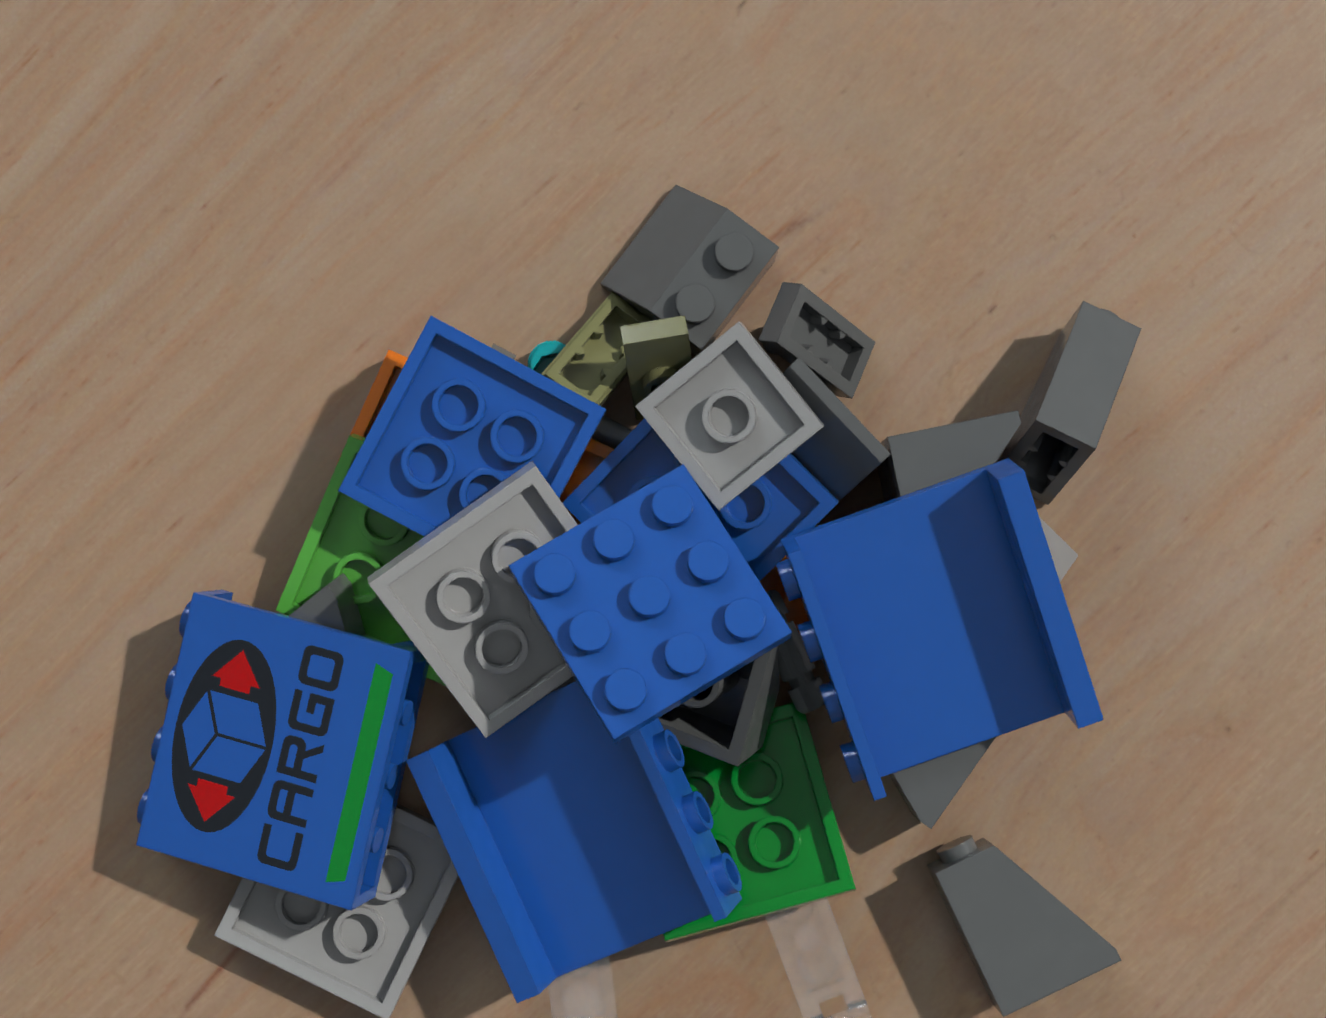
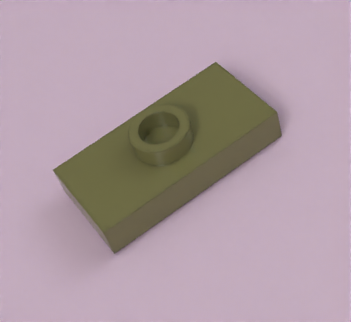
[542,291,651,406]
[620,316,692,420]

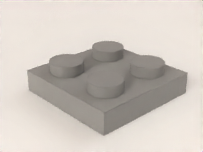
[635,321,824,511]

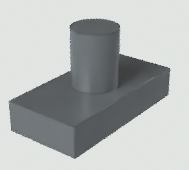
[759,282,875,399]

